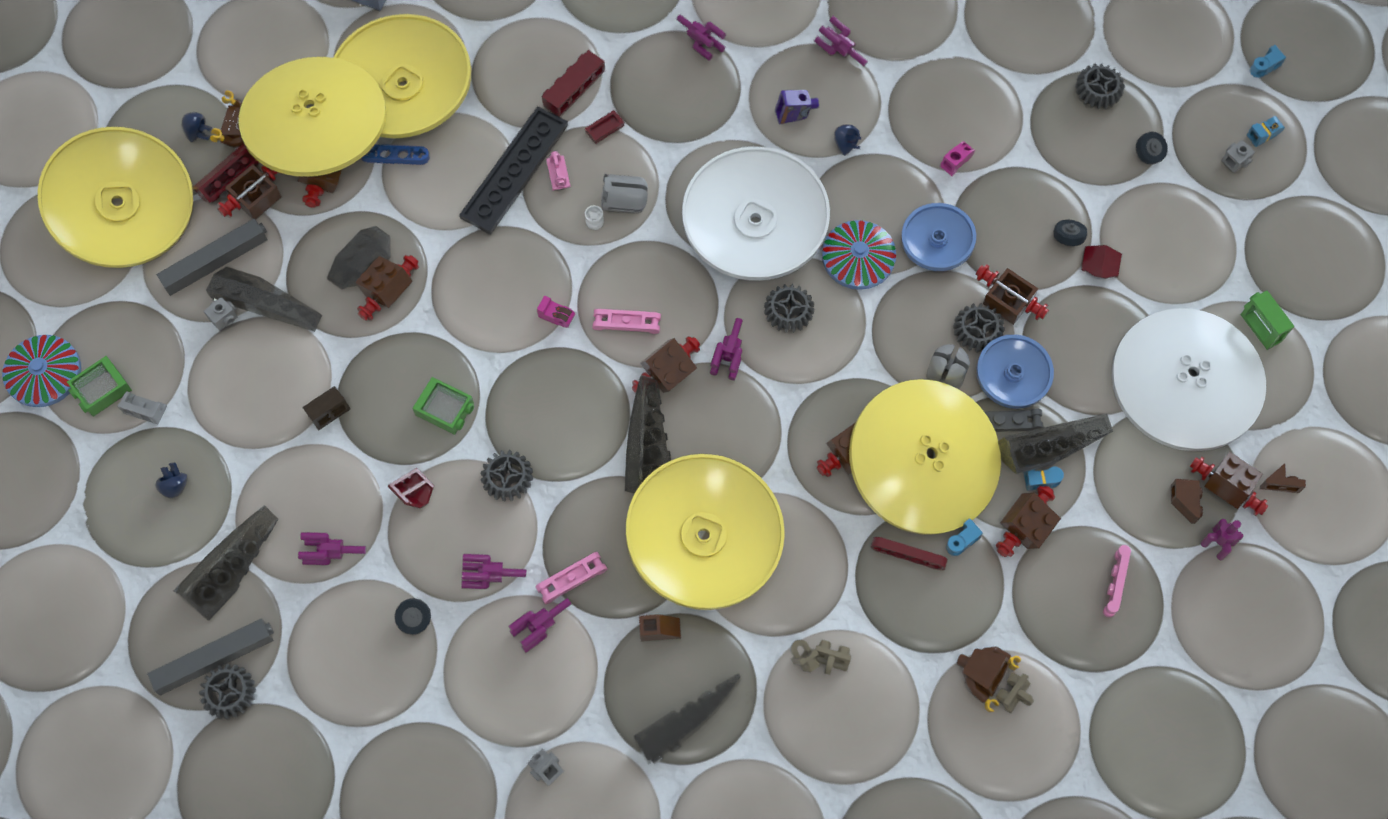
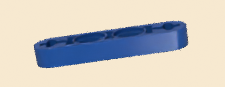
[361,144,430,165]

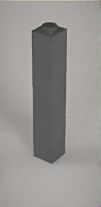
[156,218,267,296]
[147,618,274,696]

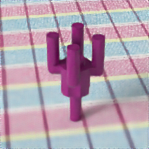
[676,14,726,61]
[814,16,868,67]
[710,318,743,381]
[1201,519,1243,560]
[298,532,366,565]
[461,554,526,589]
[508,598,572,653]

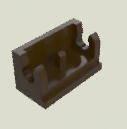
[302,386,350,431]

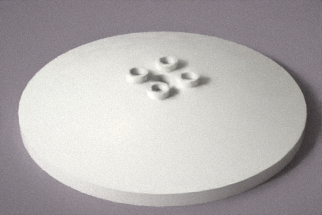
[682,146,830,281]
[1112,309,1266,451]

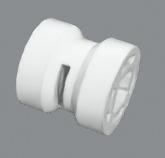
[585,205,604,230]

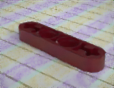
[871,537,948,570]

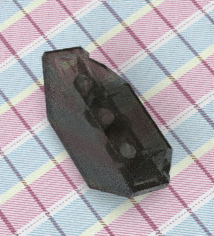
[327,226,391,290]

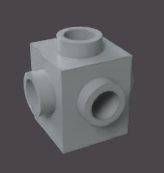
[1222,140,1255,173]
[204,297,237,331]
[527,749,564,786]

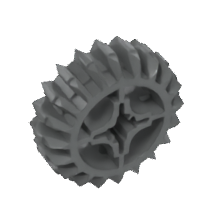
[1076,63,1125,109]
[764,283,815,333]
[953,303,1005,353]
[480,449,533,502]
[199,664,256,720]

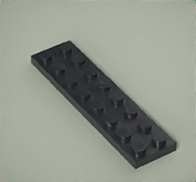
[459,106,568,235]

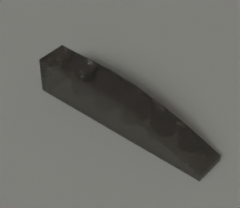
[206,267,322,332]
[625,375,671,494]
[998,414,1113,474]
[173,505,278,621]
[634,673,741,764]

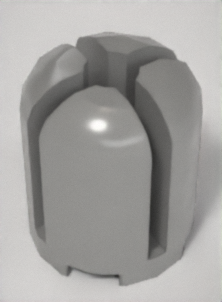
[601,174,648,213]
[926,344,970,389]

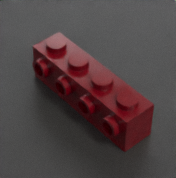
[542,50,605,117]
[192,143,260,203]

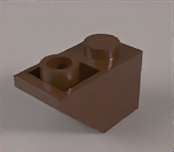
[1171,479,1203,524]
[639,614,681,642]

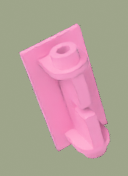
[546,151,571,190]

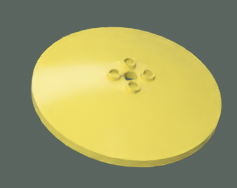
[333,14,472,138]
[239,57,386,177]
[38,127,193,268]
[849,379,1001,535]
[625,454,784,610]

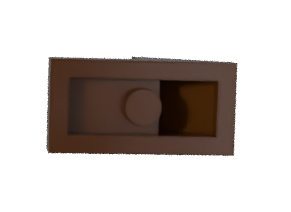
[1260,464,1306,493]

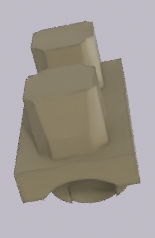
[790,640,820,673]
[815,640,852,675]
[996,673,1034,713]

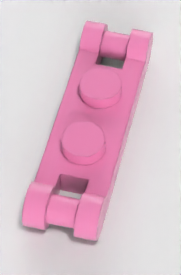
[592,309,661,334]
[1103,545,1131,618]
[536,552,608,604]

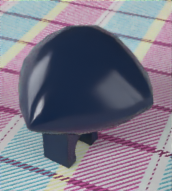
[182,112,212,142]
[834,124,862,155]
[155,462,188,498]

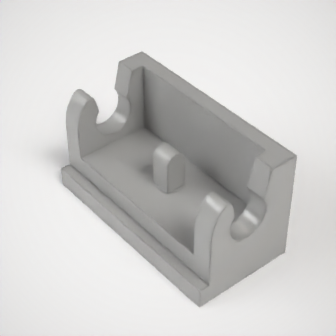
[117,391,167,425]

